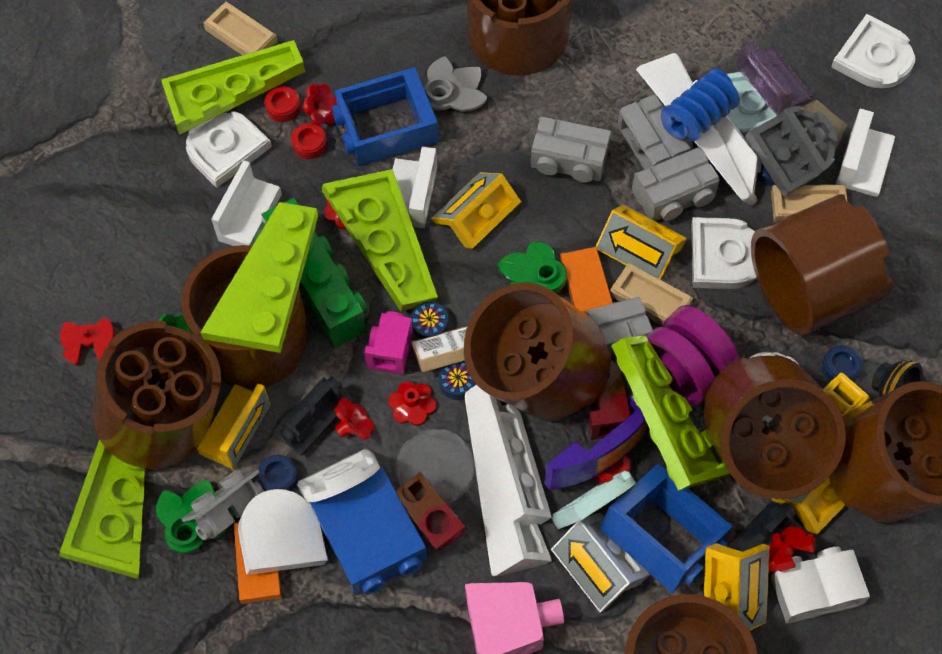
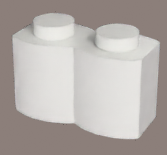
[771,546,870,624]

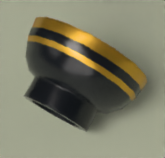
[872,360,923,396]

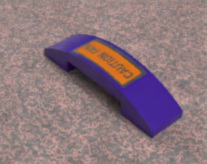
[544,395,649,489]

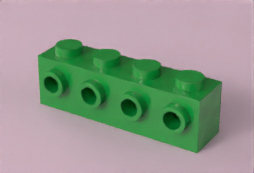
[261,198,368,348]

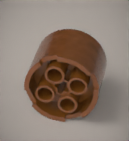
[467,0,572,75]
[751,194,893,335]
[181,245,309,389]
[464,283,611,421]
[92,321,221,469]
[704,354,846,499]
[829,382,942,523]
[623,594,757,654]

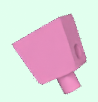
[465,582,564,654]

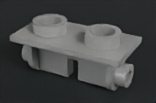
[181,469,264,540]

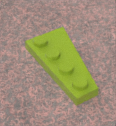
[161,40,305,135]
[322,169,438,312]
[200,202,318,353]
[611,335,730,491]
[59,439,145,579]

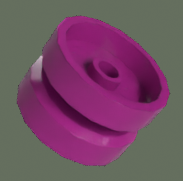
[646,305,739,405]

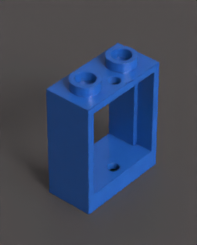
[331,67,439,166]
[599,464,733,593]

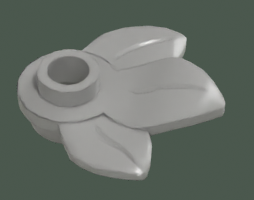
[423,56,487,112]

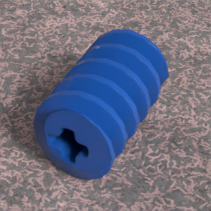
[661,68,740,141]

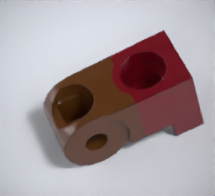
[588,361,630,440]
[395,471,469,552]

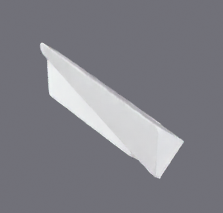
[636,53,762,206]
[465,385,552,576]

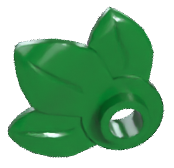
[498,241,567,294]
[156,479,235,554]

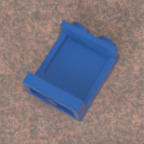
[310,466,427,596]

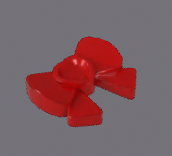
[60,318,116,366]
[769,527,816,572]

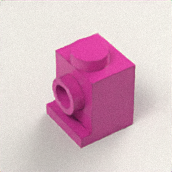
[364,311,413,375]

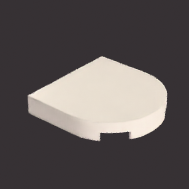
[831,14,916,88]
[186,111,272,188]
[691,217,757,289]
[297,449,380,502]
[238,489,328,575]

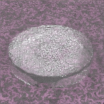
[396,429,474,504]

